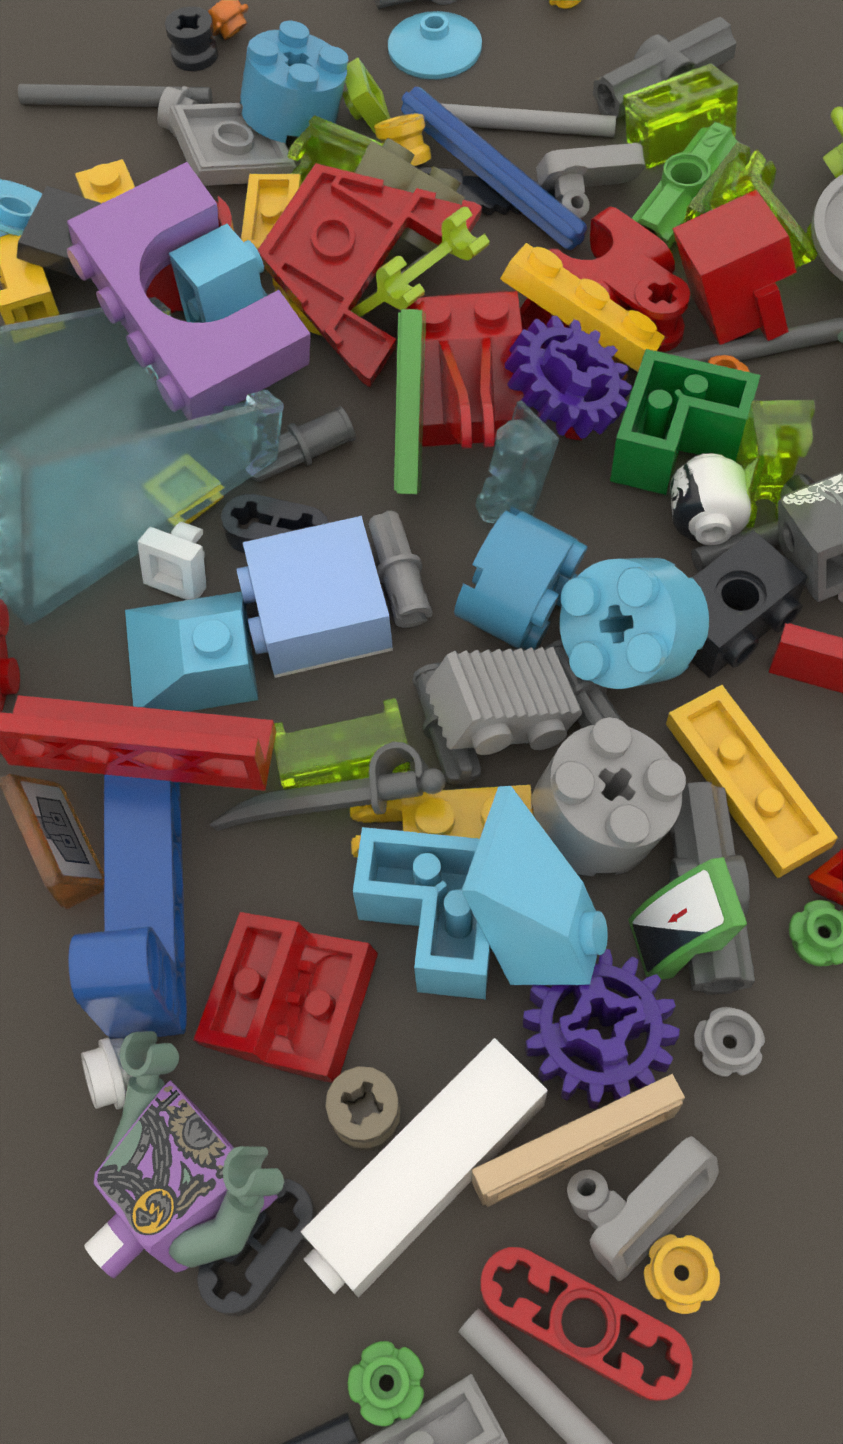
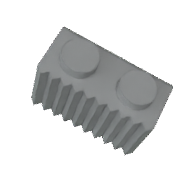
[426,646,582,755]

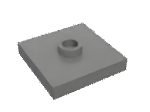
[169,103,296,186]

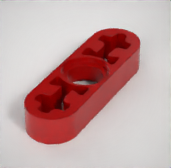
[480,1247,693,1401]

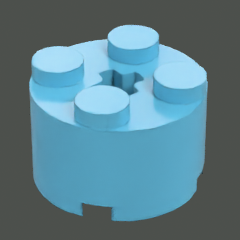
[560,558,709,689]

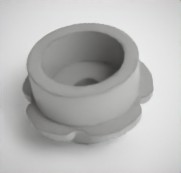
[157,86,198,137]
[694,1007,765,1077]

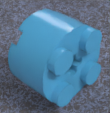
[240,21,349,145]
[454,507,588,650]

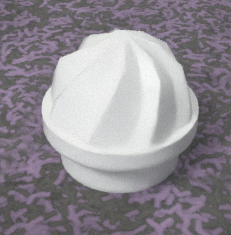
[81,1038,132,1110]

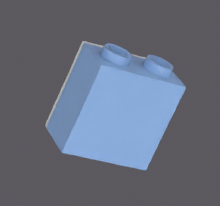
[237,516,393,678]

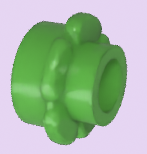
[789,900,843,966]
[348,1341,424,1426]

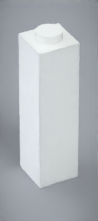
[301,1038,548,1298]

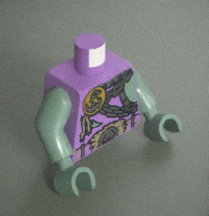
[84,1031,284,1279]

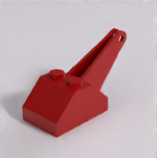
[406,290,526,449]

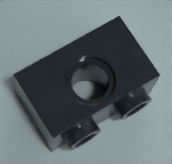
[691,530,808,678]

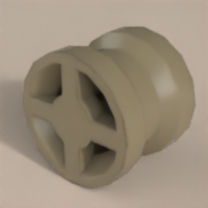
[325,1066,401,1151]

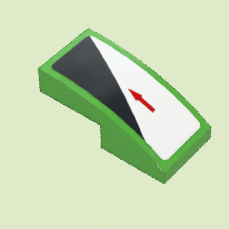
[628,857,747,980]

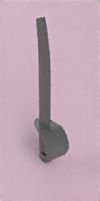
[209,741,446,831]

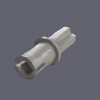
[368,511,433,628]

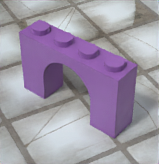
[67,162,310,427]

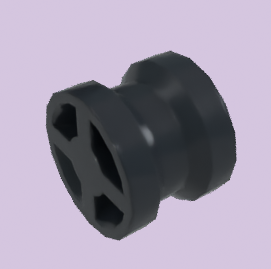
[165,6,218,72]

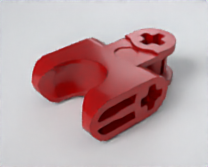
[549,207,690,352]

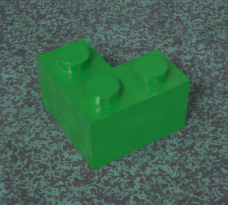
[610,349,761,495]

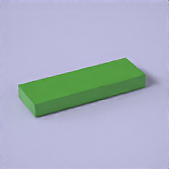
[394,309,426,494]

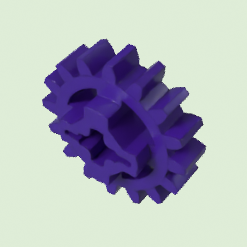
[505,316,632,439]
[522,949,679,1109]

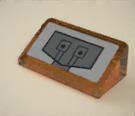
[0,774,104,910]

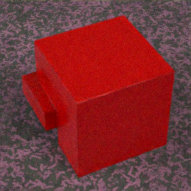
[672,189,797,345]

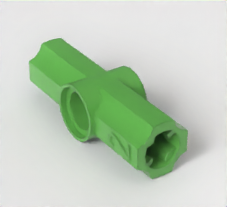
[632,122,741,249]

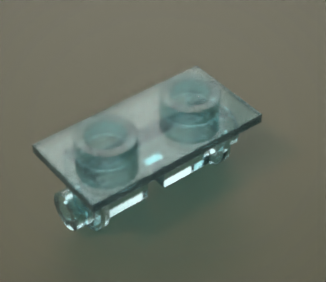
[475,400,559,523]

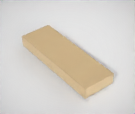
[472,1074,685,1207]

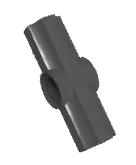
[593,17,737,118]
[669,782,755,995]

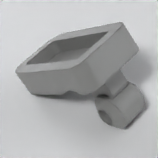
[536,143,645,220]
[567,1136,719,1281]

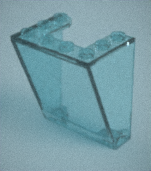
[0,297,284,625]

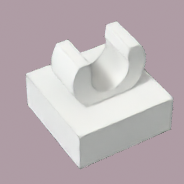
[137,522,207,600]

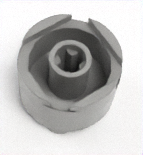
[531,717,686,876]

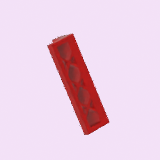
[0,695,276,791]

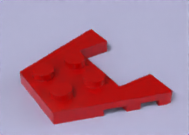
[258,163,482,387]

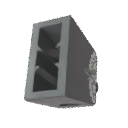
[778,472,843,602]

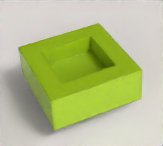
[342,58,390,133]

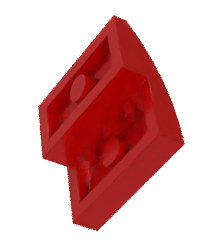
[193,912,378,1083]

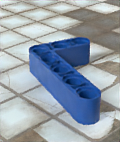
[69,775,187,1039]

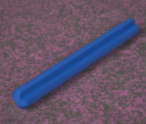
[401,87,587,250]

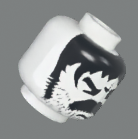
[670,453,751,545]

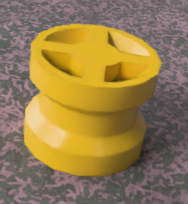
[374,114,432,166]

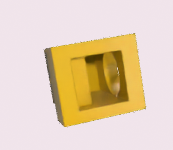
[0,234,63,342]

